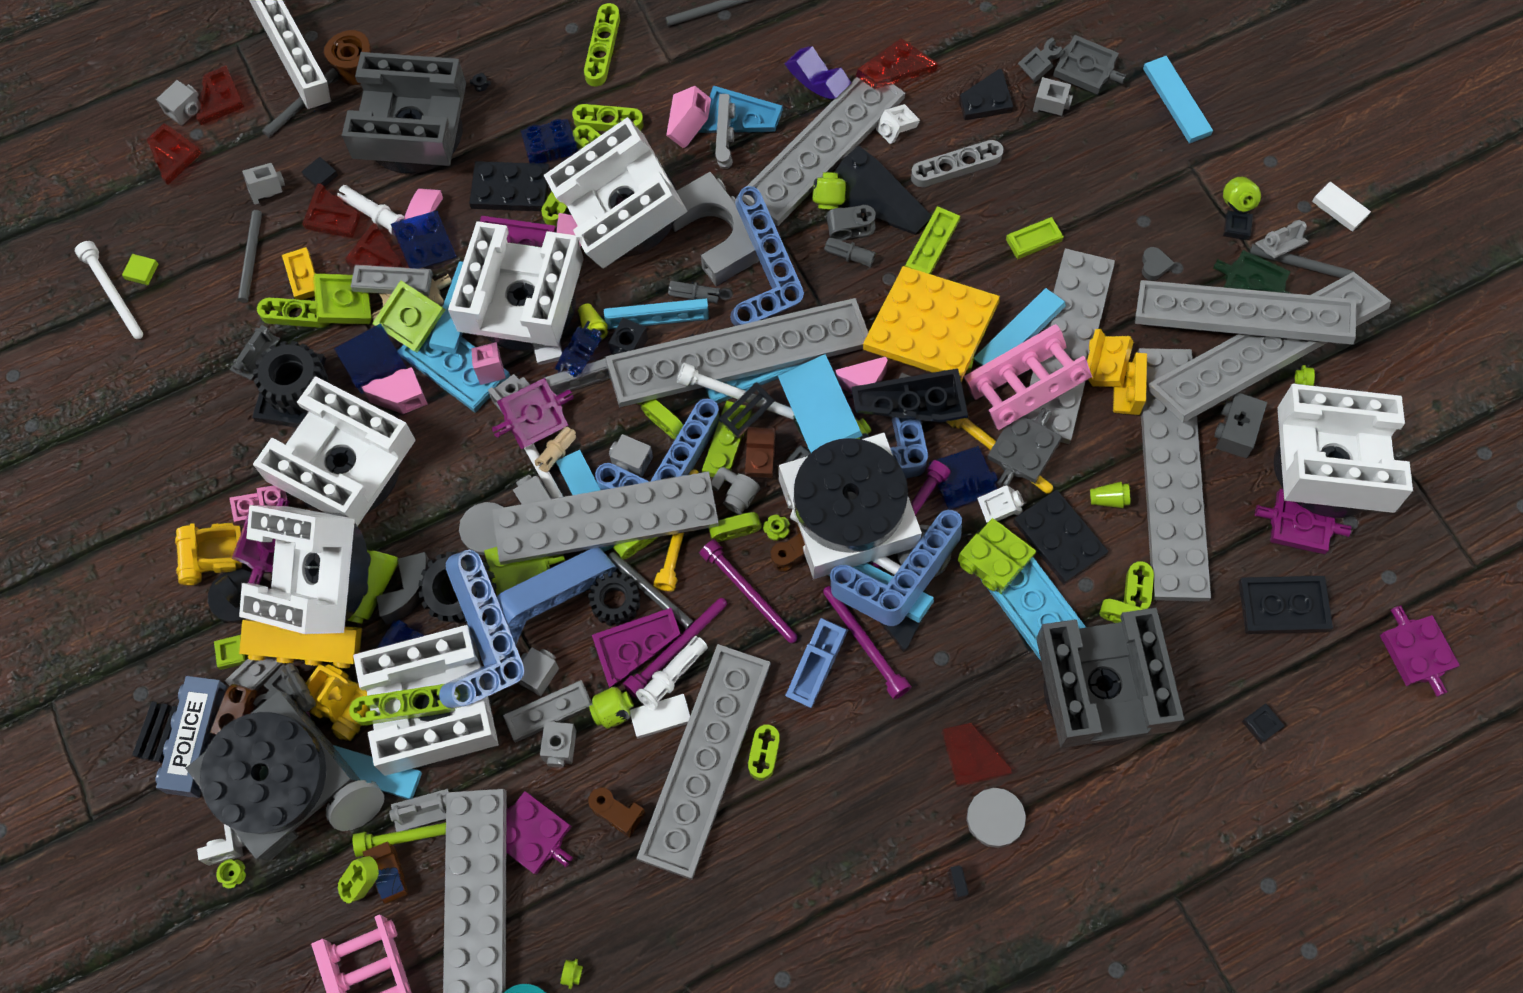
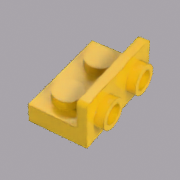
[1087,329,1133,387]
[1113,353,1147,415]

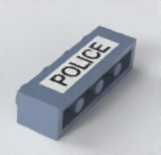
[156,676,228,798]

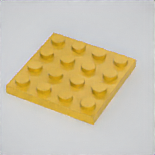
[863,266,1000,382]

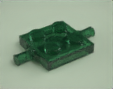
[1213,250,1293,294]

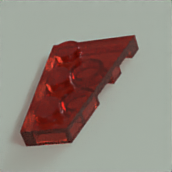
[856,38,938,89]

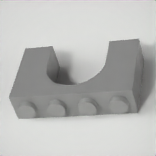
[672,172,768,286]

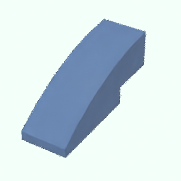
[785,618,848,708]

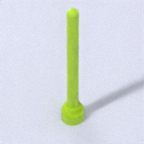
[352,823,446,857]

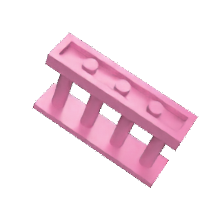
[964,324,1092,430]
[311,915,412,993]

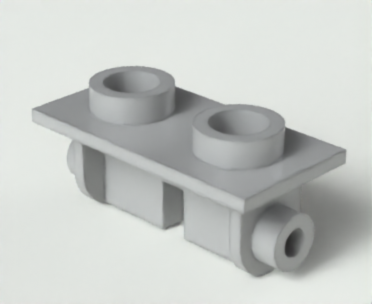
[1255,220,1308,258]
[389,789,449,832]

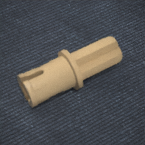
[535,427,576,472]

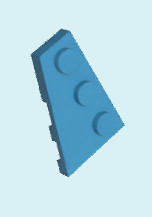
[698,86,783,133]

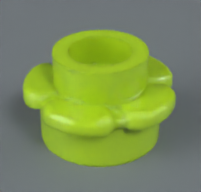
[1295,365,1315,386]
[763,515,790,541]
[217,859,246,888]
[560,958,583,989]

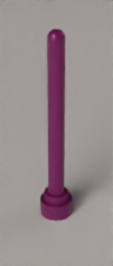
[870,460,951,569]
[699,539,797,643]
[823,586,912,700]
[623,598,727,700]

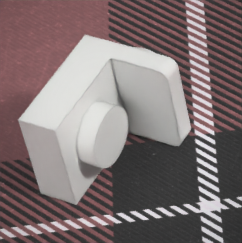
[876,104,920,144]
[978,485,1024,523]
[197,824,245,866]

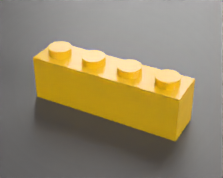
[239,619,362,668]

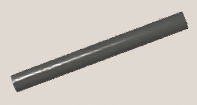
[665,0,752,27]
[262,68,339,138]
[238,210,262,303]
[1249,244,1354,278]
[608,552,694,629]

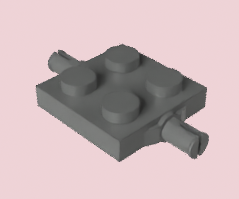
[1051,35,1126,95]
[988,408,1062,487]

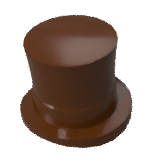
[324,30,371,85]

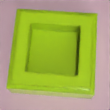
[122,254,159,285]
[214,635,247,670]

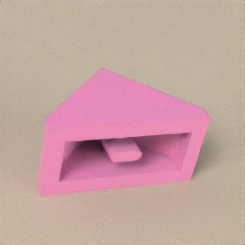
[471,342,506,385]
[835,357,888,394]

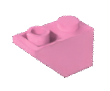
[666,86,711,148]
[362,367,428,414]

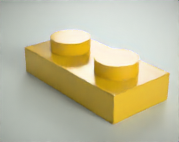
[282,247,315,300]

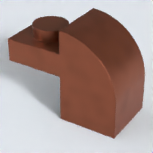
[745,427,775,478]

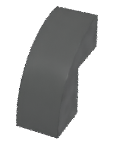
[376,552,430,625]

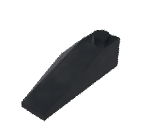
[835,145,932,235]
[852,368,968,422]

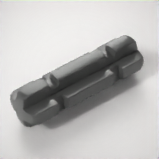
[280,663,316,712]

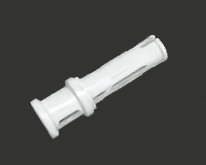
[337,185,405,236]
[636,636,708,710]

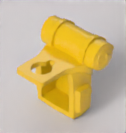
[175,523,242,586]
[306,664,370,741]

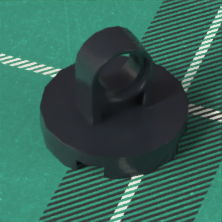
[208,569,263,624]

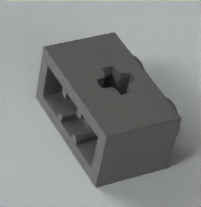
[1214,393,1267,458]

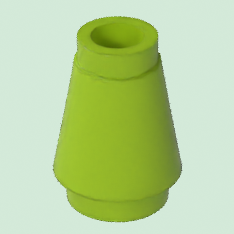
[1090,481,1130,508]

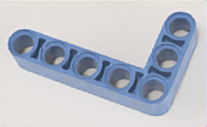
[730,186,804,326]
[595,398,719,490]
[890,417,928,478]
[830,510,962,626]
[484,547,617,651]
[439,550,524,708]

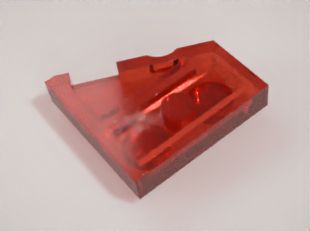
[196,66,245,125]
[147,123,201,185]
[302,183,360,238]
[345,223,403,268]
[942,723,1012,787]

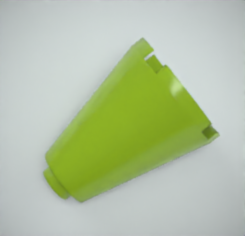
[348,550,399,624]

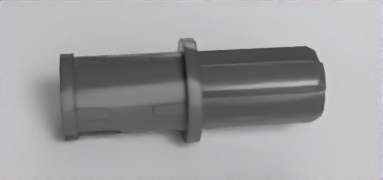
[825,238,876,268]
[668,281,720,304]

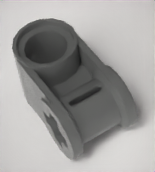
[826,205,876,241]

